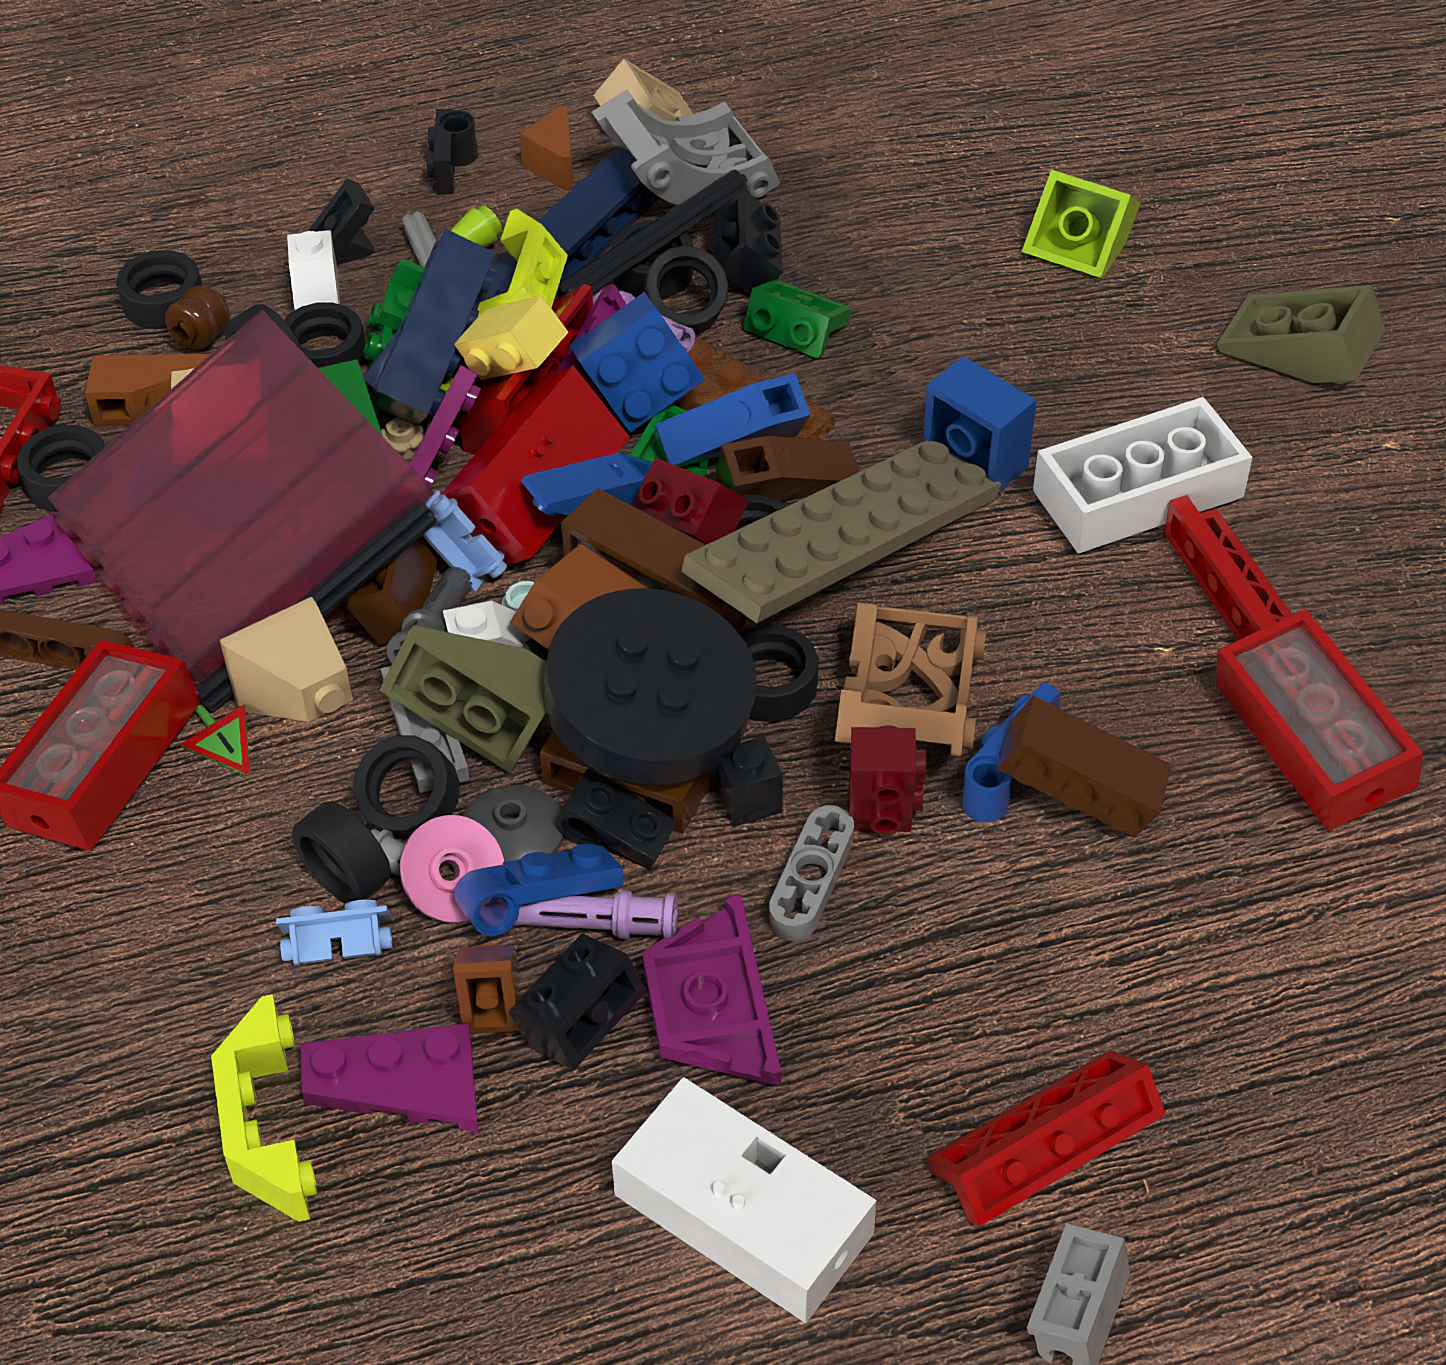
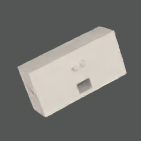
[612,1077,877,1323]

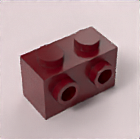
[631,458,749,545]
[848,725,926,835]

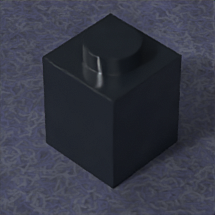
[715,736,783,827]

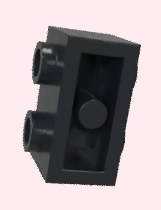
[713,189,783,295]
[508,933,647,1070]

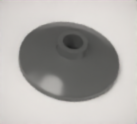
[463,785,564,862]

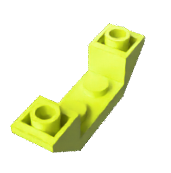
[477,209,568,317]
[211,994,317,1222]

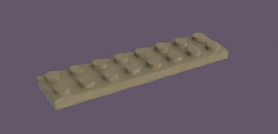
[681,440,1001,623]

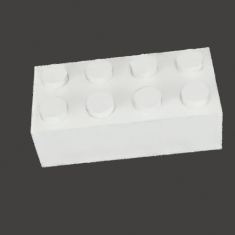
[1033,397,1253,554]

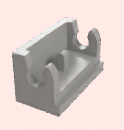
[1027,1223,1130,1365]

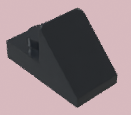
[308,178,375,265]

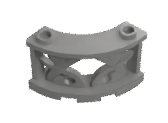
[592,89,780,205]

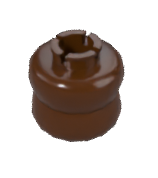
[165,285,231,350]

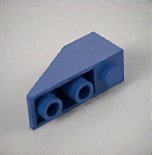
[654,373,811,467]
[521,453,652,516]

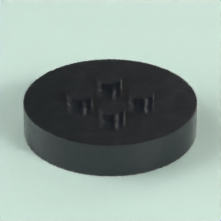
[543,588,757,785]

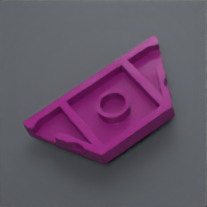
[642,894,782,1085]

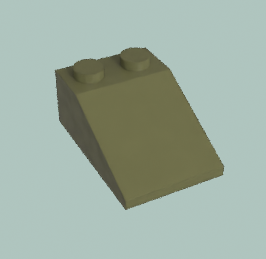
[1217,285,1385,384]
[379,625,547,773]

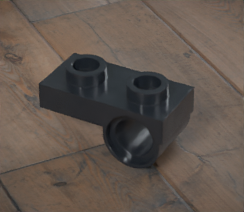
[426,109,478,195]
[558,768,678,870]

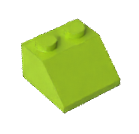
[1021,169,1141,279]

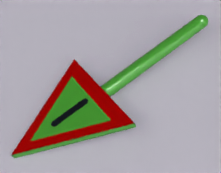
[180,703,251,778]

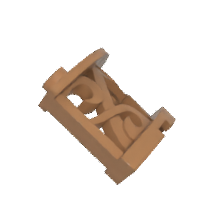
[835,603,986,757]

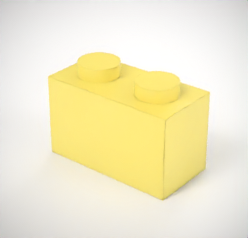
[454,296,568,380]

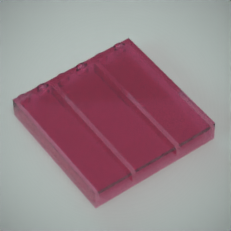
[48,310,434,683]

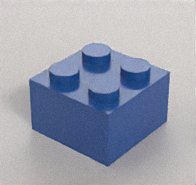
[569,292,706,433]
[923,356,1037,491]

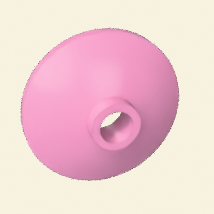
[400,815,504,923]

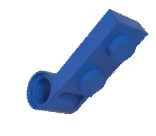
[962,681,1061,822]
[454,844,623,936]

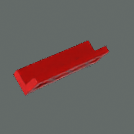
[1164,495,1293,640]
[926,1050,1166,1227]

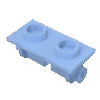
[423,490,507,592]
[276,900,393,966]

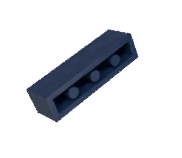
[370,228,496,425]

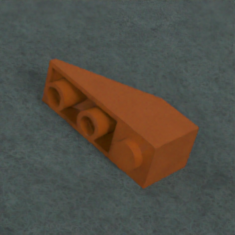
[85,353,231,426]

